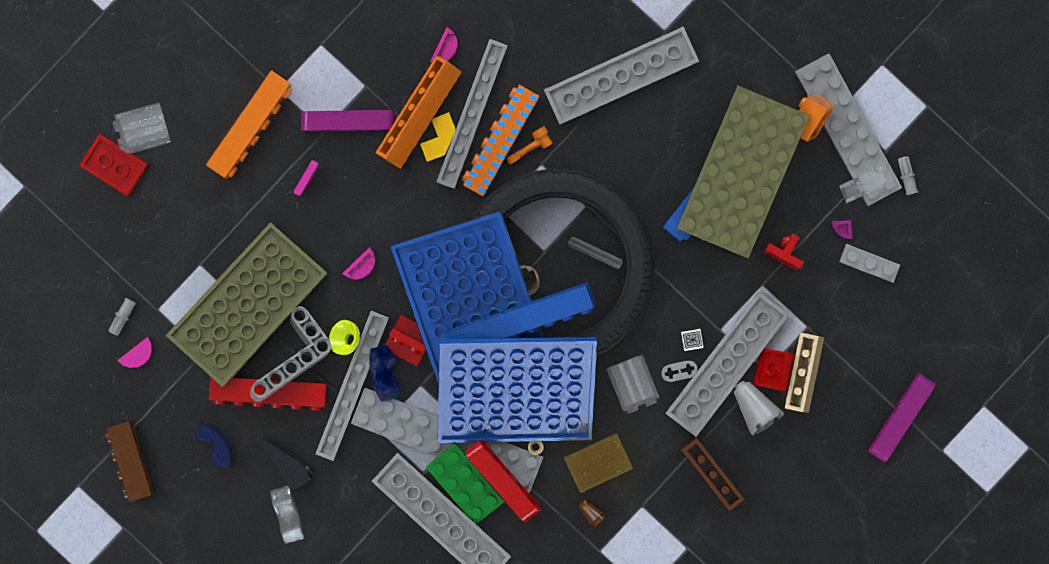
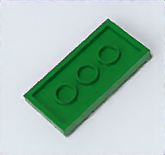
[426,443,505,524]

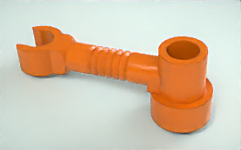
[505,126,552,165]

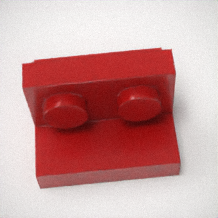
[762,234,804,270]
[383,315,426,366]
[754,348,796,392]

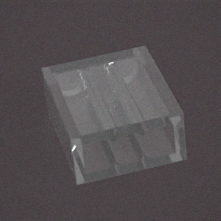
[112,103,171,155]
[606,354,659,414]

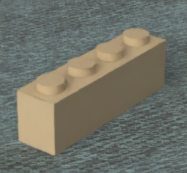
[785,333,824,413]

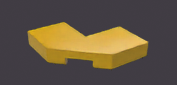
[420,113,456,162]

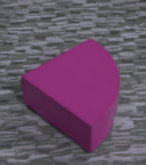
[831,220,853,239]

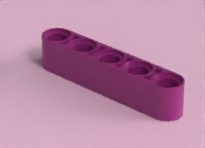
[301,110,395,132]
[868,373,936,462]

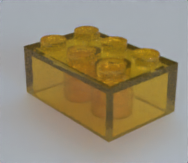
[564,433,633,493]

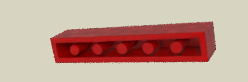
[209,377,327,411]

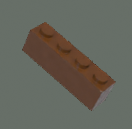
[106,421,154,502]
[681,437,745,511]

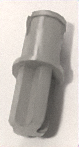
[898,156,918,195]
[109,298,136,336]

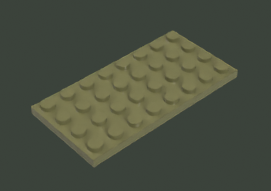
[677,85,810,258]
[166,222,327,387]

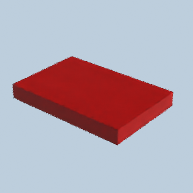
[79,134,149,197]

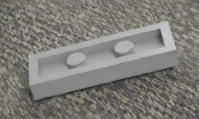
[839,244,900,283]

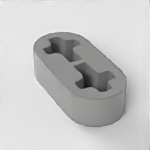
[661,361,697,382]

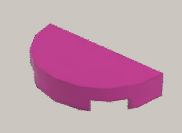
[430,27,458,62]
[294,161,319,196]
[342,247,375,280]
[117,337,152,368]

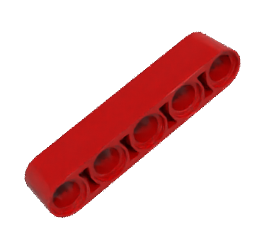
[465,439,541,522]

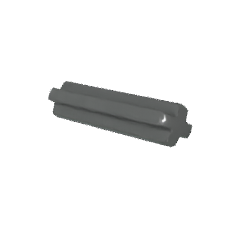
[568,237,623,269]

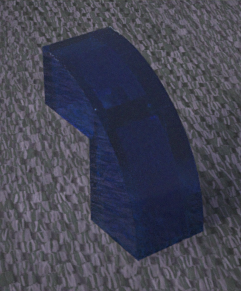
[369,345,401,402]
[195,423,233,467]

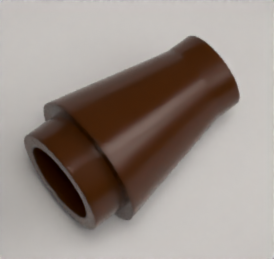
[578,499,606,528]

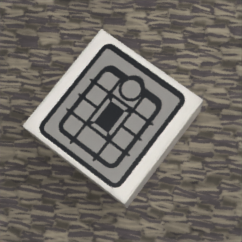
[681,329,703,351]

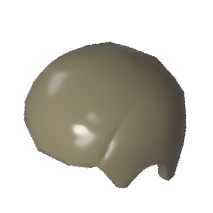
[520,265,540,296]

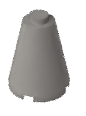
[734,381,784,436]

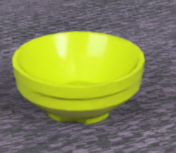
[329,320,360,355]

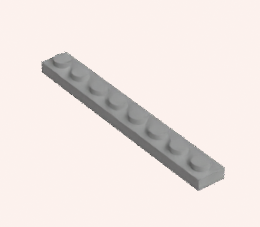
[437,39,508,189]
[316,311,389,461]

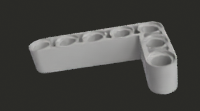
[250,307,331,402]

